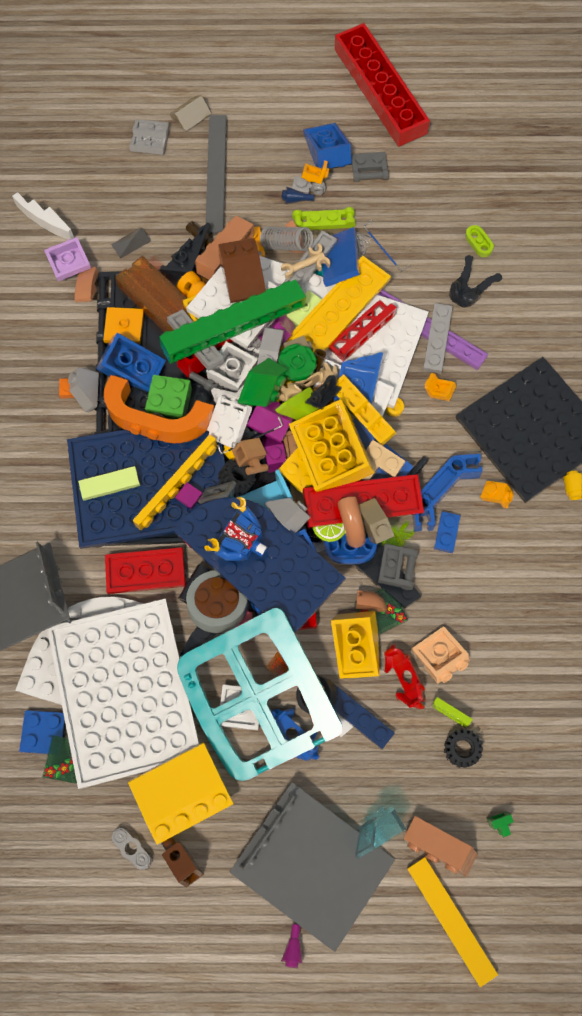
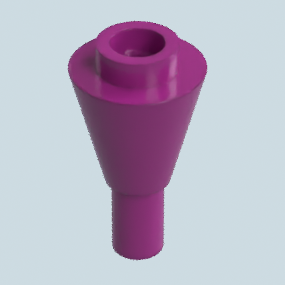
[281,924,303,968]

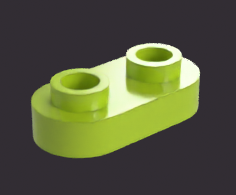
[465,225,494,257]

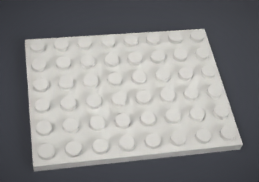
[47,599,199,789]

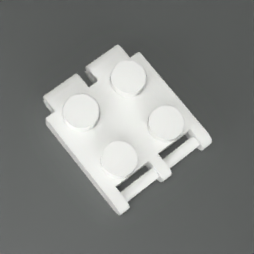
[207,395,252,448]

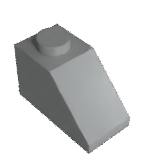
[257,327,284,365]
[68,367,99,413]
[264,498,311,533]

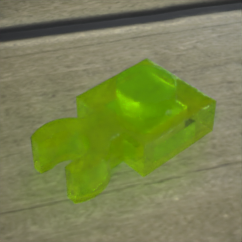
[381,523,415,547]

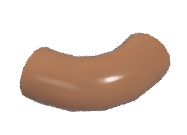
[337,497,366,548]

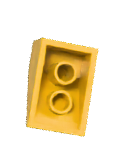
[331,611,380,679]

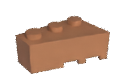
[403,816,478,877]

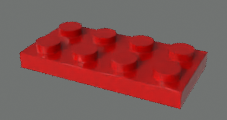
[105,547,186,594]

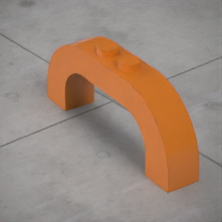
[104,375,214,443]

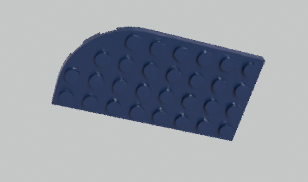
[173,498,346,633]

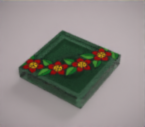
[354,589,408,636]
[42,735,77,784]

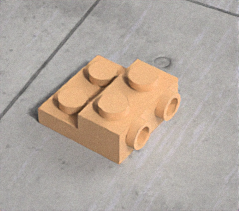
[412,626,470,684]

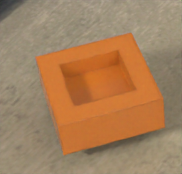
[59,378,74,398]

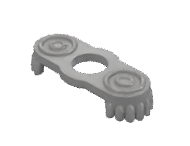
[112,827,152,870]

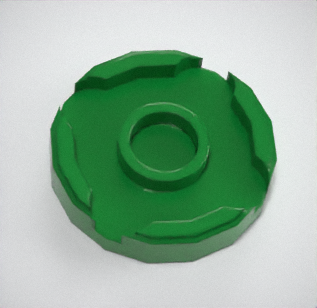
[278,344,316,381]

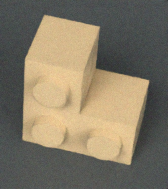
[362,440,406,481]

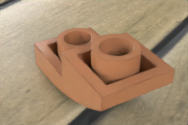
[75,267,99,303]

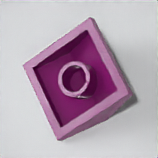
[247,401,295,443]

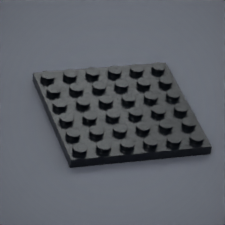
[455,357,582,503]

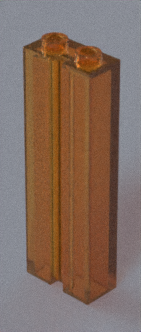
[115,255,189,332]

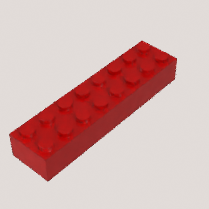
[334,23,430,147]

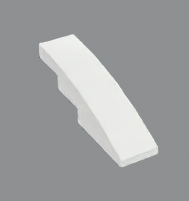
[12,192,74,240]

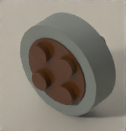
[186,570,248,633]

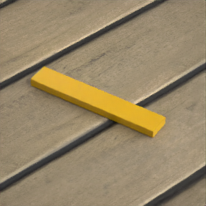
[407,857,498,987]

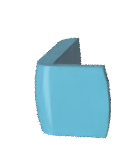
[239,469,293,512]

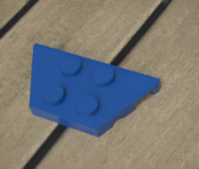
[334,352,383,417]

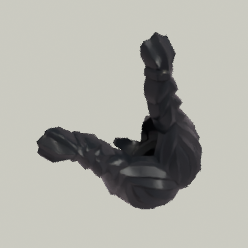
[449,255,502,308]

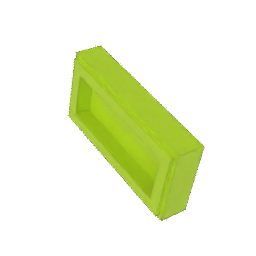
[431,697,473,728]

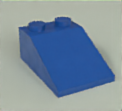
[303,123,351,169]
[96,333,166,392]

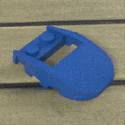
[324,533,377,564]

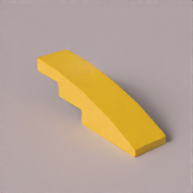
[337,374,397,446]

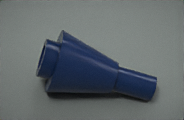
[281,186,314,204]

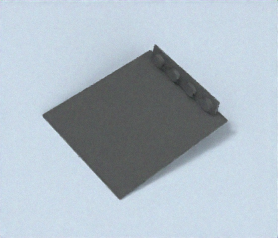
[0,541,71,651]
[230,783,395,952]

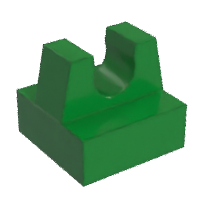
[486,811,514,838]

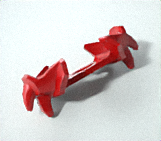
[384,644,426,709]

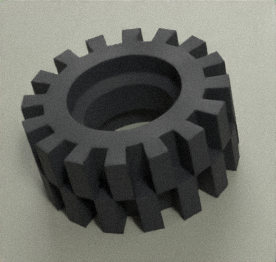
[218,459,256,496]
[444,729,483,768]

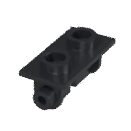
[305,375,342,410]

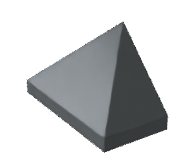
[111,228,151,258]
[198,481,236,504]

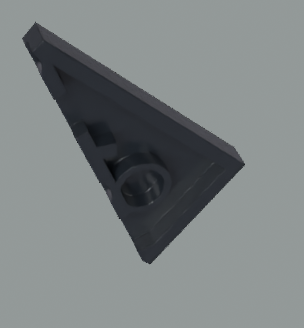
[160,223,212,276]

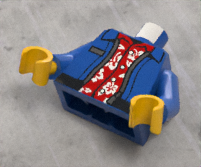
[204,497,268,561]

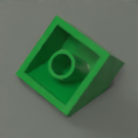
[238,358,287,407]

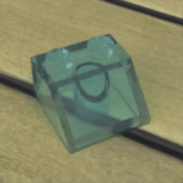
[355,806,406,859]

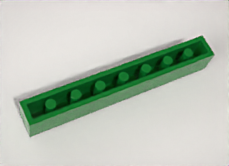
[159,279,306,364]

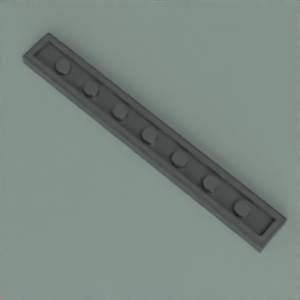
[206,115,226,235]

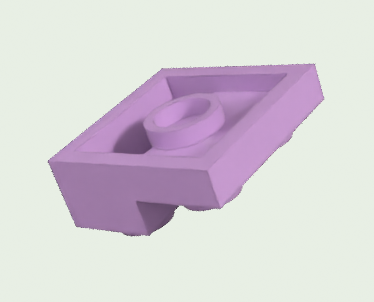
[44,237,91,281]

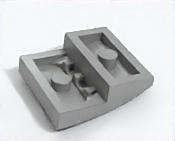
[130,119,169,155]

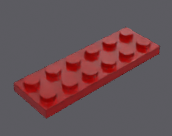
[303,474,424,528]

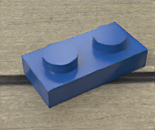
[434,511,461,553]

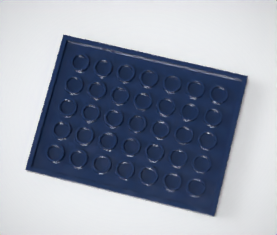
[67,430,225,549]

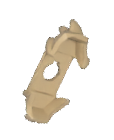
[279,362,338,402]

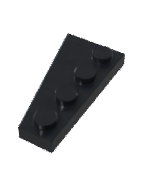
[353,542,421,609]

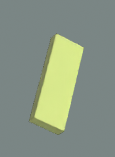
[78,466,140,501]

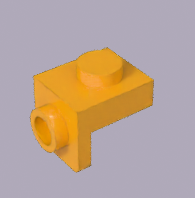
[301,160,329,184]
[425,373,457,401]
[480,481,513,509]

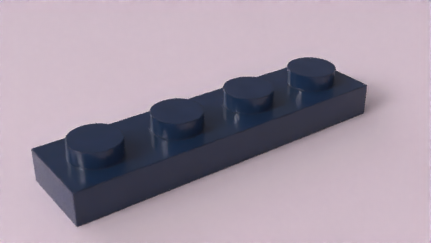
[324,682,395,750]

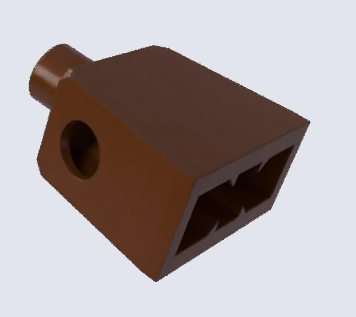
[161,837,204,888]

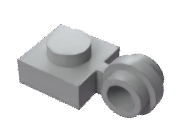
[292,176,326,195]

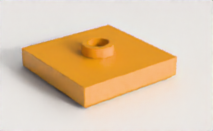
[103,307,144,344]

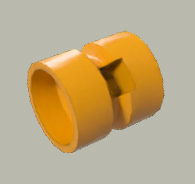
[177,271,206,299]

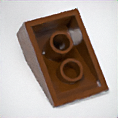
[218,238,266,303]

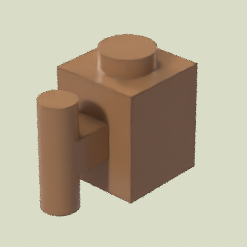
[232,438,268,475]

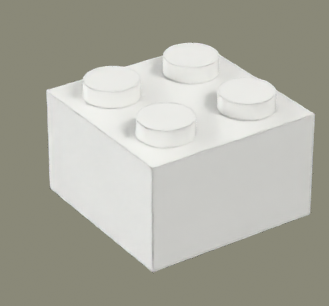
[206,342,258,393]

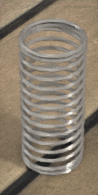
[260,226,313,251]

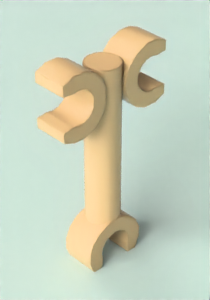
[281,243,330,279]

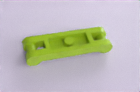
[292,207,356,231]

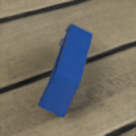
[412,454,483,532]

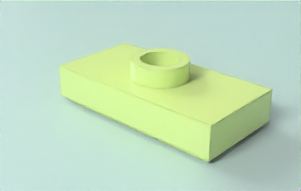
[286,290,322,326]

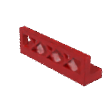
[329,300,397,362]

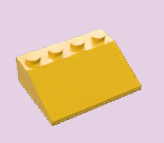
[289,399,375,492]
[128,742,233,844]

